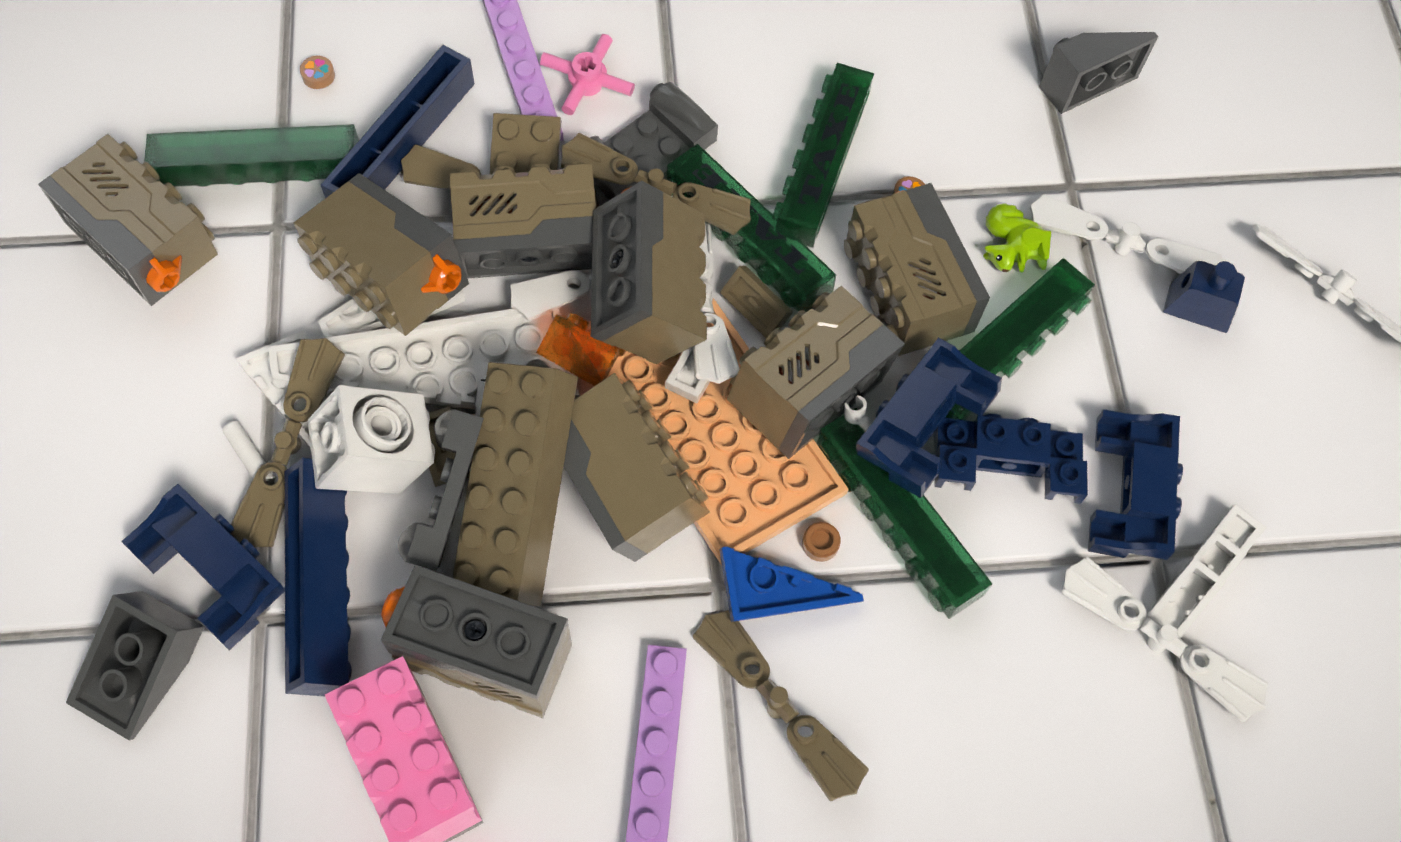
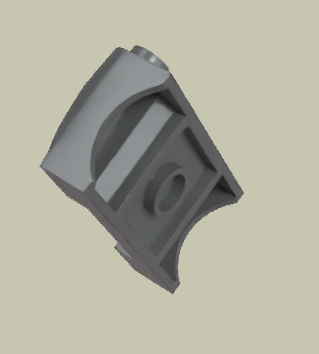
[590,82,718,200]
[397,409,484,571]

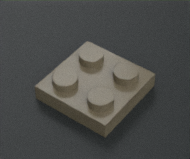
[489,113,562,175]

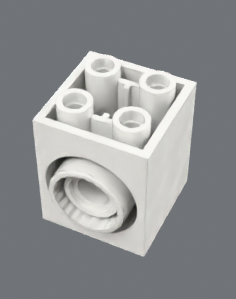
[308,385,435,494]

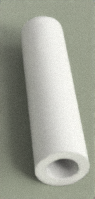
[222,421,276,486]

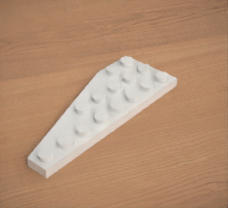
[268,308,580,409]

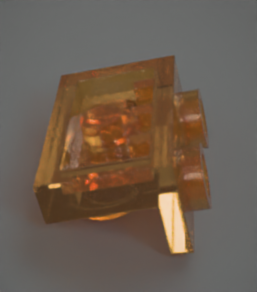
[536,312,626,386]

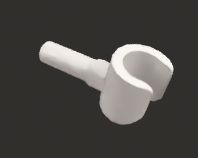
[844,395,871,431]

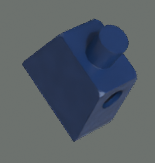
[1163,261,1245,333]

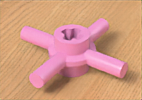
[540,34,635,115]

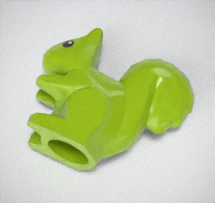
[983,203,1051,273]

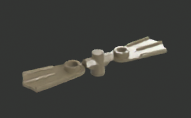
[561,133,751,235]
[401,145,599,208]
[231,338,345,548]
[693,609,869,801]

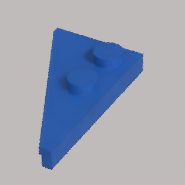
[719,546,864,622]

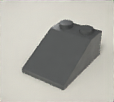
[1039,32,1159,114]
[66,591,205,740]

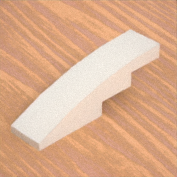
[1147,504,1267,638]

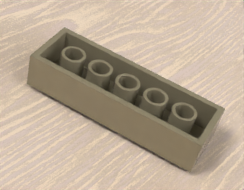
[452,362,578,607]

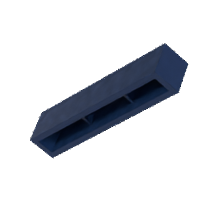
[321,45,475,198]
[284,457,352,697]

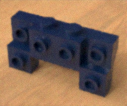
[856,337,1002,498]
[1088,409,1183,560]
[934,414,1088,504]
[121,484,285,651]

